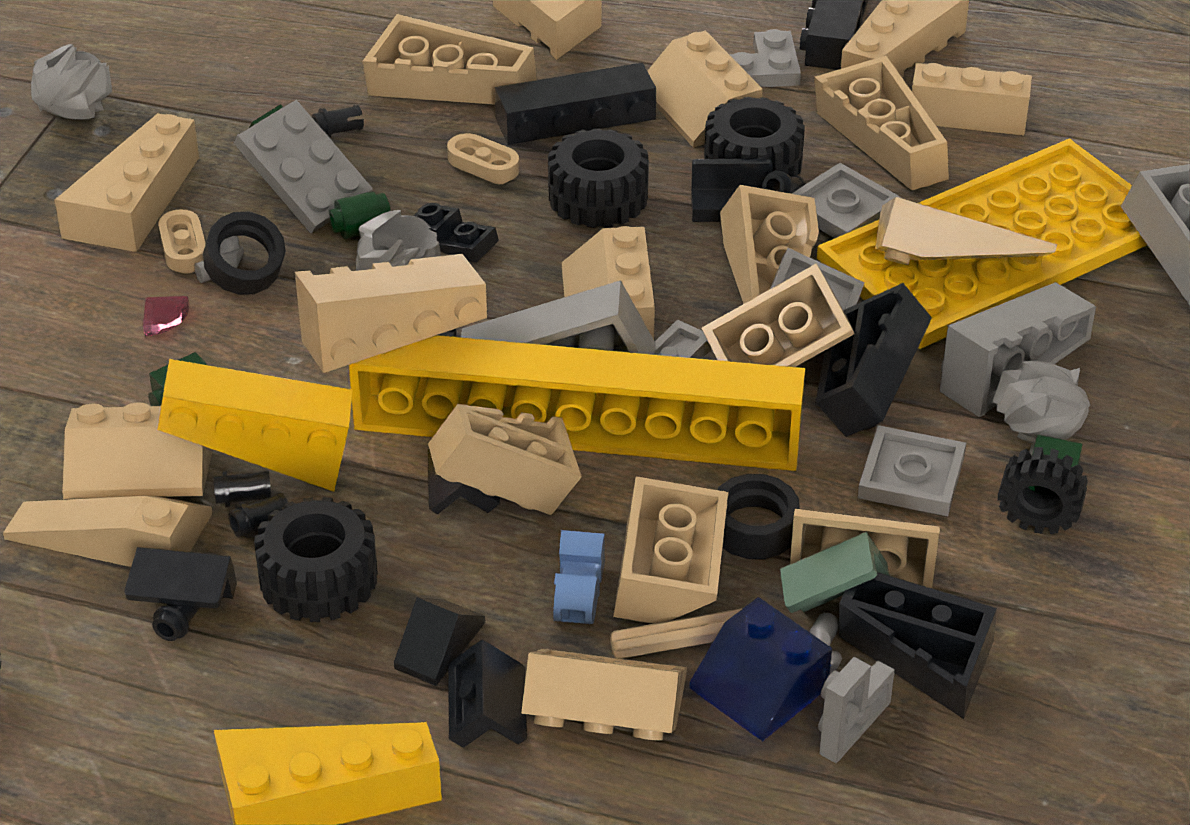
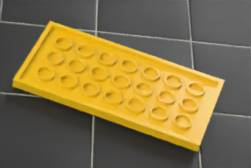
[817,138,1147,349]

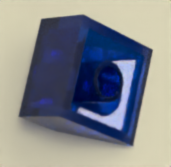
[689,597,832,742]

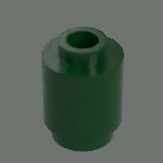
[329,191,391,239]

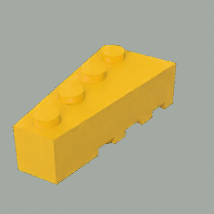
[157,359,353,492]
[214,722,442,825]

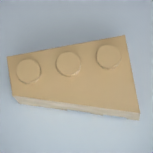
[493,0,602,60]
[428,404,582,515]

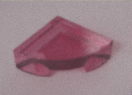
[143,296,190,336]

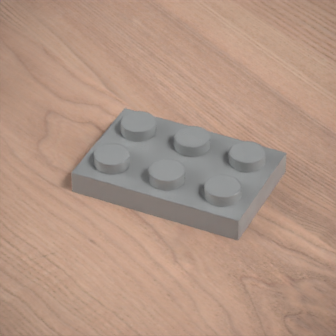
[234,100,373,234]

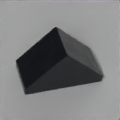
[394,597,485,686]

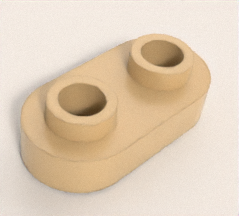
[447,133,519,184]
[158,209,206,274]

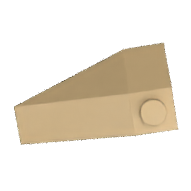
[720,185,819,304]
[875,197,1057,265]
[3,496,212,567]

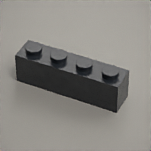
[799,0,868,70]
[495,62,656,145]

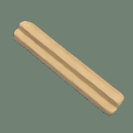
[610,608,752,659]

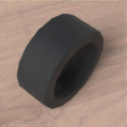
[203,211,286,295]
[717,474,800,559]

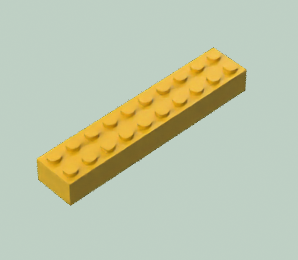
[349,335,805,471]

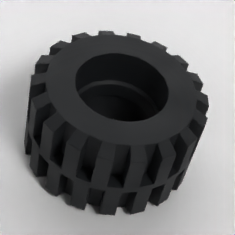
[704,97,805,176]
[548,129,649,228]
[254,497,378,622]

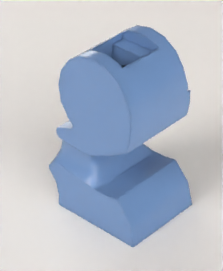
[553,530,605,624]

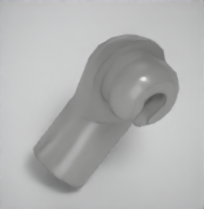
[194,236,244,283]
[807,613,842,677]

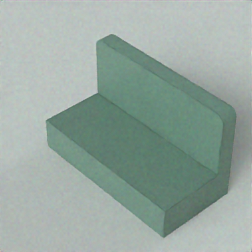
[780,532,890,613]

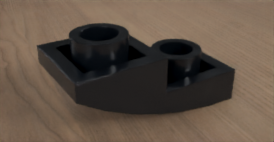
[413,203,499,263]

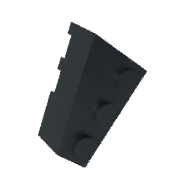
[815,283,932,437]
[839,572,997,719]

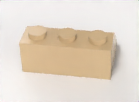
[648,30,763,148]
[912,63,1032,136]
[562,226,655,340]
[702,263,855,367]
[63,403,212,499]
[613,476,728,624]
[790,509,940,588]
[521,649,687,740]

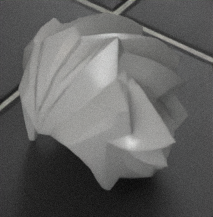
[31,44,112,119]
[356,210,441,271]
[992,361,1090,455]

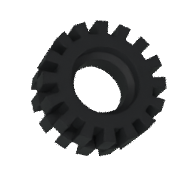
[998,447,1088,534]

